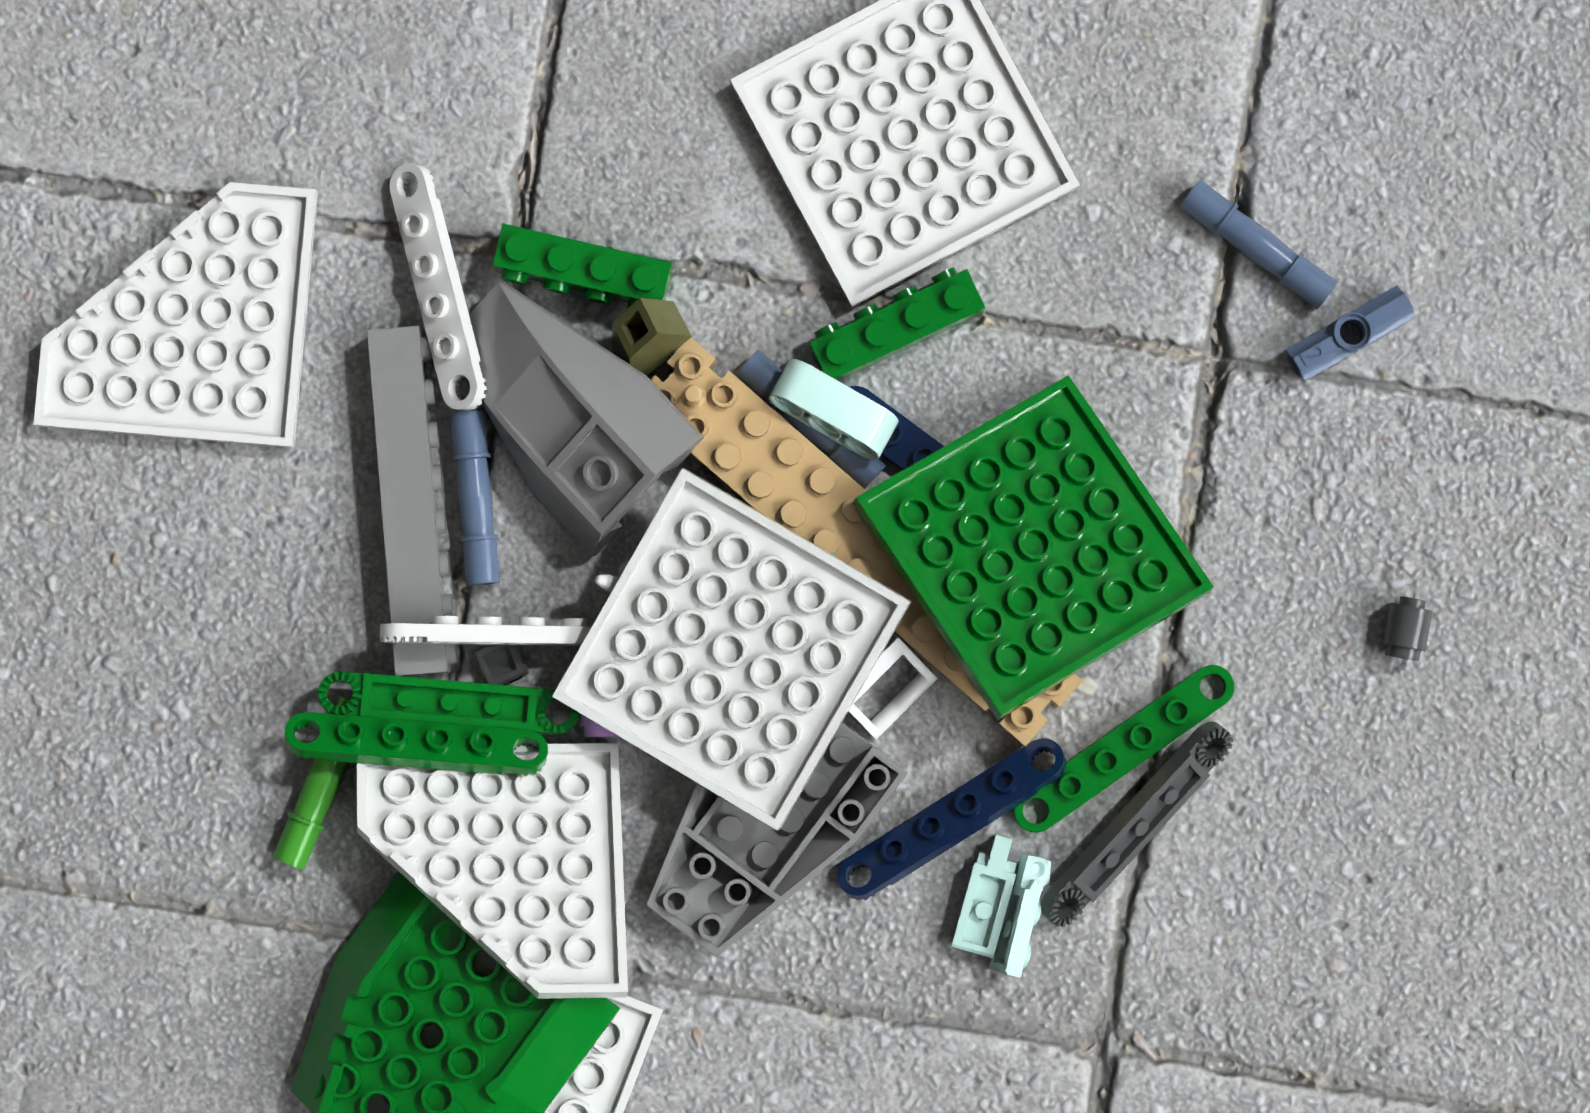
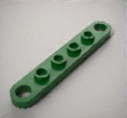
[1014,665,1234,833]
[318,671,580,734]
[284,712,548,776]

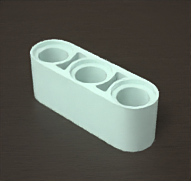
[769,359,899,460]

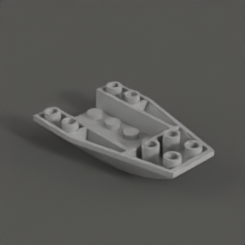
[467,281,704,557]
[646,722,908,957]

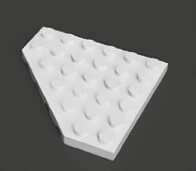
[33,182,318,448]
[356,743,628,999]

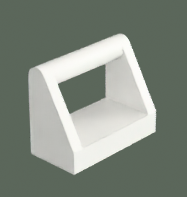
[848,633,937,739]

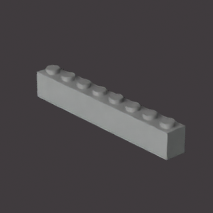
[367,326,458,677]

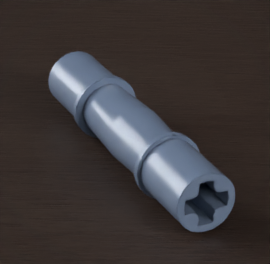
[1179,180,1338,309]
[736,349,886,489]
[450,410,500,586]

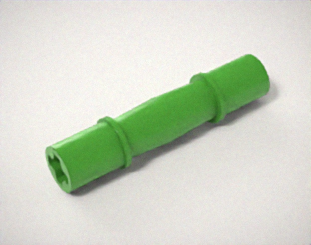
[272,696,350,870]

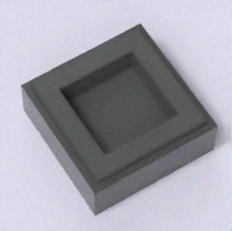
[472,645,530,685]

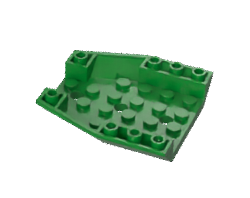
[291,872,621,1113]

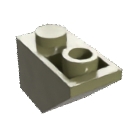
[612,298,692,376]

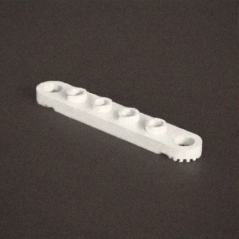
[389,163,487,411]
[380,616,591,646]

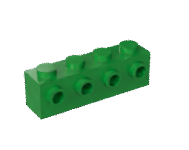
[493,223,673,308]
[809,267,985,381]

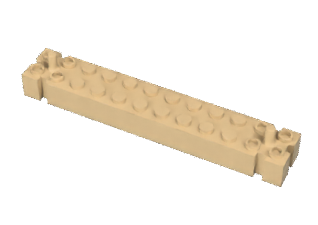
[651,338,1083,747]

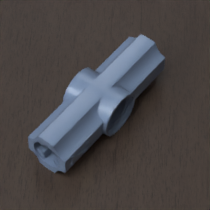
[1284,285,1416,383]

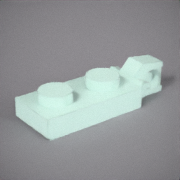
[951,833,1017,958]
[989,854,1051,978]

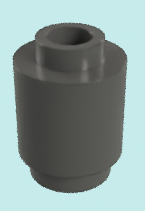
[1382,596,1433,661]

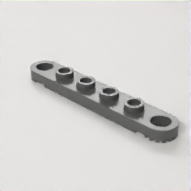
[1041,722,1233,927]

